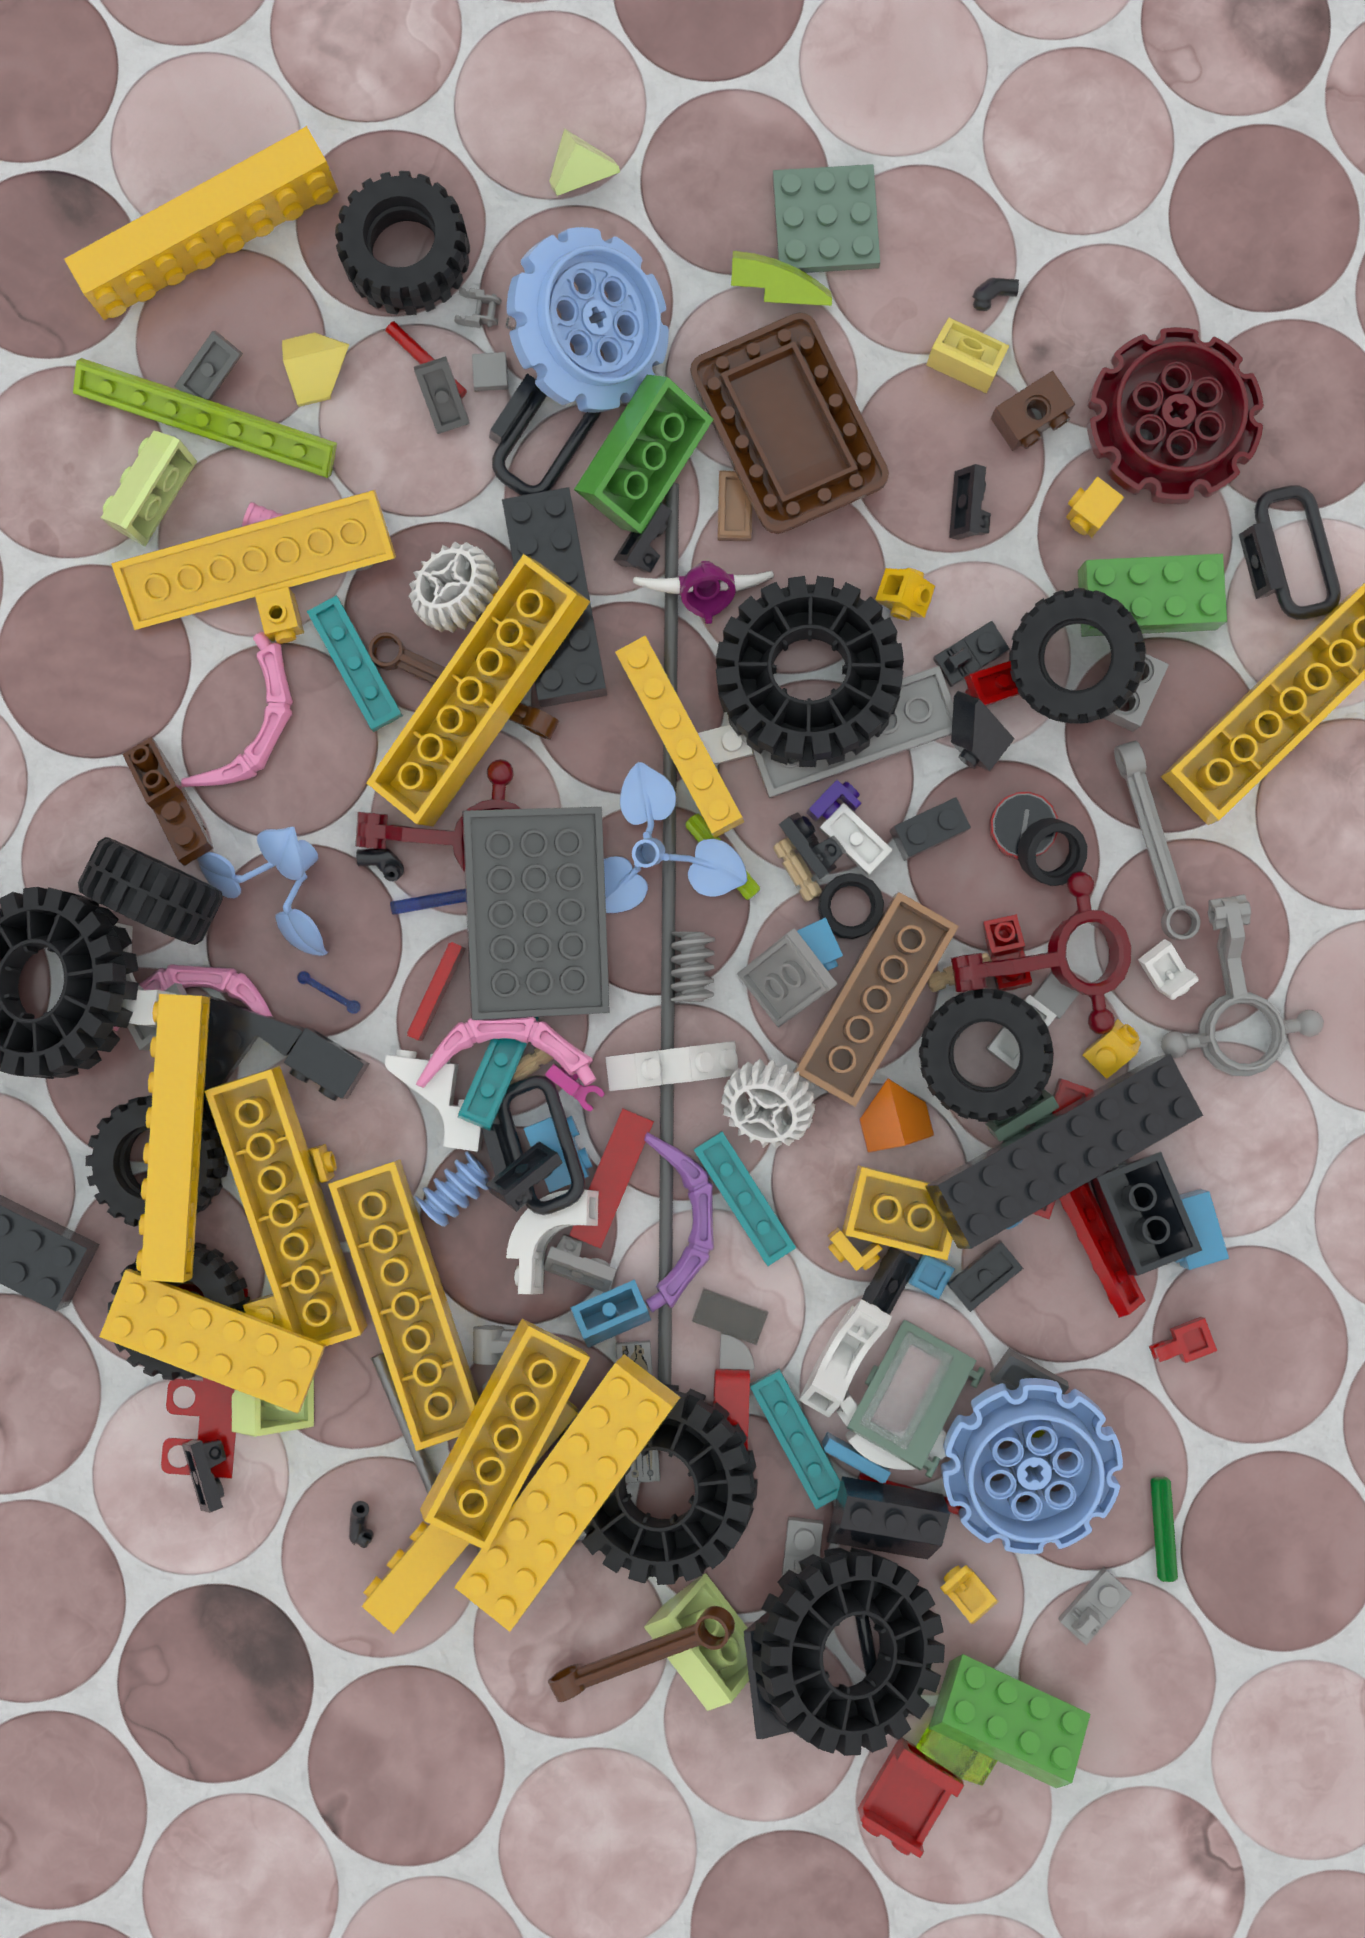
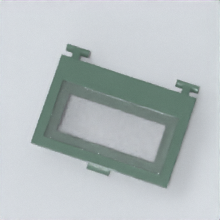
[847,1319,986,1478]

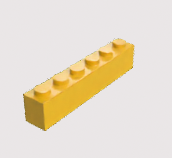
[615,636,744,838]

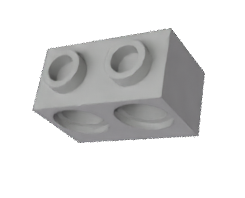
[1104,654,1169,732]

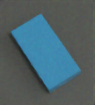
[822,1432,891,1484]

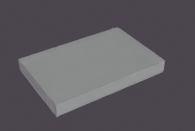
[737,928,837,1028]

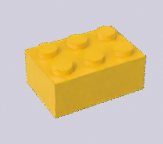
[842,1165,953,1260]

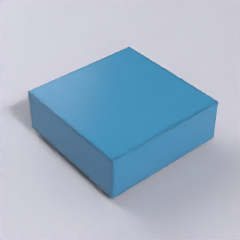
[908,1254,955,1299]

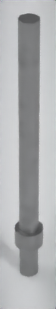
[371,1353,436,1493]

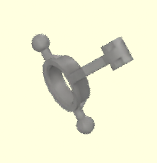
[1161,894,1324,1076]

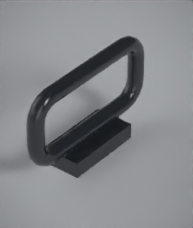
[489,373,601,496]
[1239,485,1341,620]
[481,1075,585,1215]

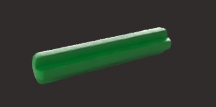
[1150,1477,1178,1582]

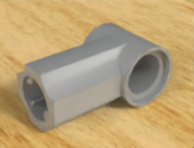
[473,1325,516,1365]

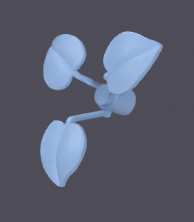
[604,762,747,913]
[197,827,328,956]

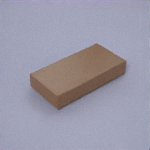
[718,471,752,541]

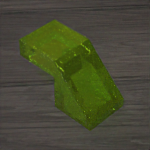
[916,1724,997,1786]

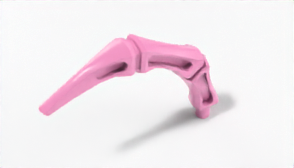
[181,632,293,787]
[113,964,273,1031]
[416,1017,596,1088]

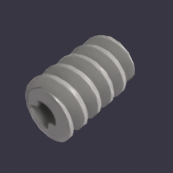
[671,932,715,1002]

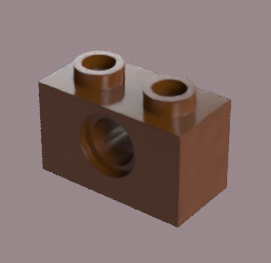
[991,370,1075,451]

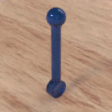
[297,971,361,1014]

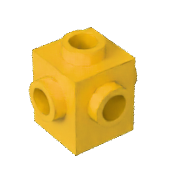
[875,568,935,621]

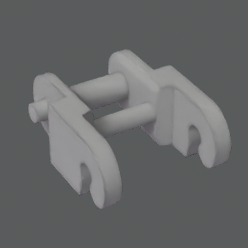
[454,287,502,328]

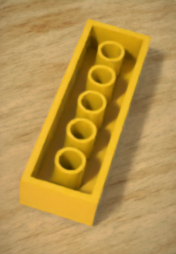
[420,1318,590,1551]

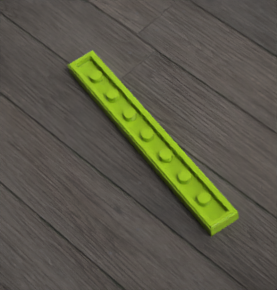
[73,358,337,478]

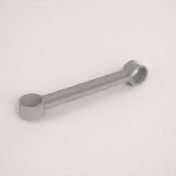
[1114,740,1200,940]

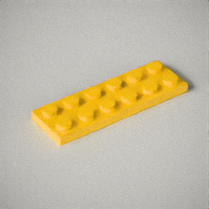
[99,1269,326,1414]

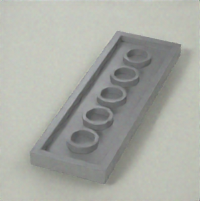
[752,666,953,799]

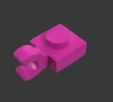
[545,1064,605,1112]

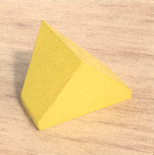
[282,332,349,407]

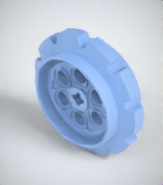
[507,227,669,413]
[941,1378,1123,1554]

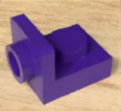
[806,780,862,822]

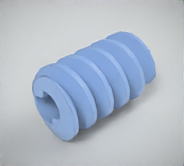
[415,1151,491,1227]

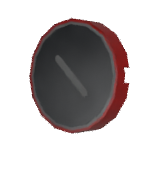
[989,792,1058,860]

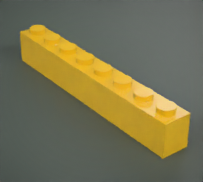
[136,994,210,1283]
[361,1400,578,1634]

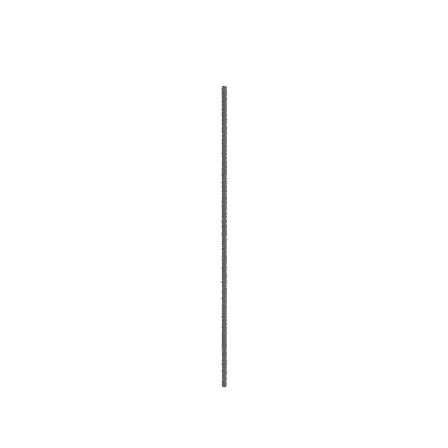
[658,483,679,1385]

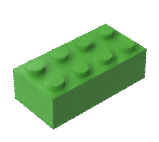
[574,374,714,534]
[1078,554,1227,637]
[929,1654,1091,1788]

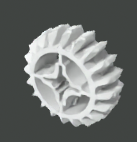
[409,542,500,633]
[721,1059,815,1149]

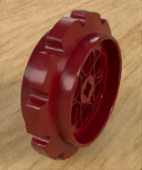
[1087,327,1264,504]

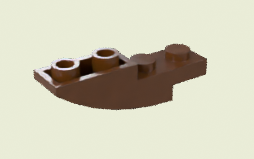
[122,737,214,866]

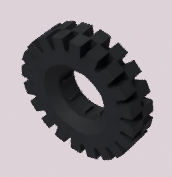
[716,576,904,767]
[0,887,139,1079]
[582,1384,758,1585]
[752,1547,945,1756]

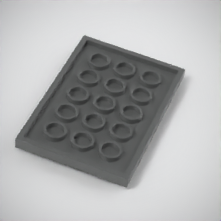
[462,806,610,1020]

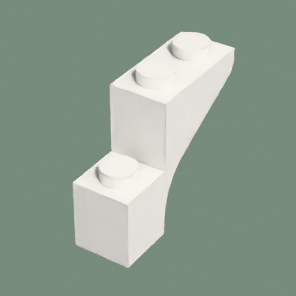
[605,1041,738,1091]
[385,1049,483,1151]

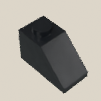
[951,691,1015,771]

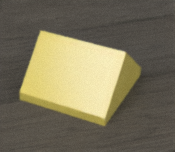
[926,317,1009,394]

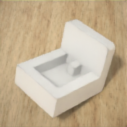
[1138,939,1199,1000]

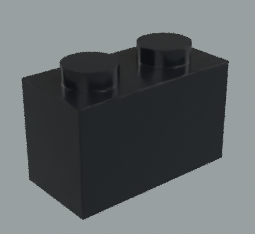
[890,797,971,861]
[284,1028,370,1101]

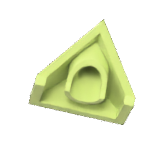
[549,128,620,196]

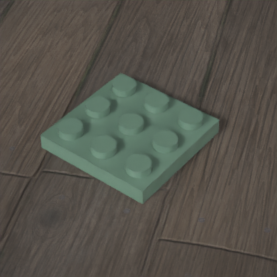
[773,164,880,273]

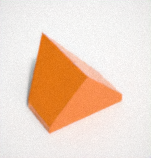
[859,1079,934,1152]

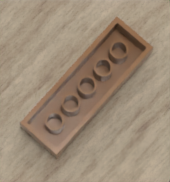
[793,892,959,1107]

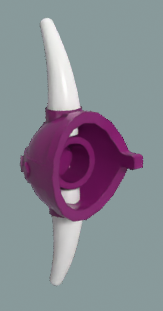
[633,561,774,624]

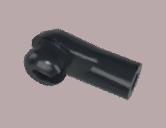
[972,278,1019,311]
[356,848,404,882]
[349,1501,374,1548]

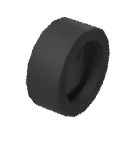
[1018,818,1088,886]
[818,873,884,939]

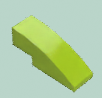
[731,251,832,306]

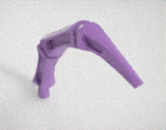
[644,1132,714,1312]

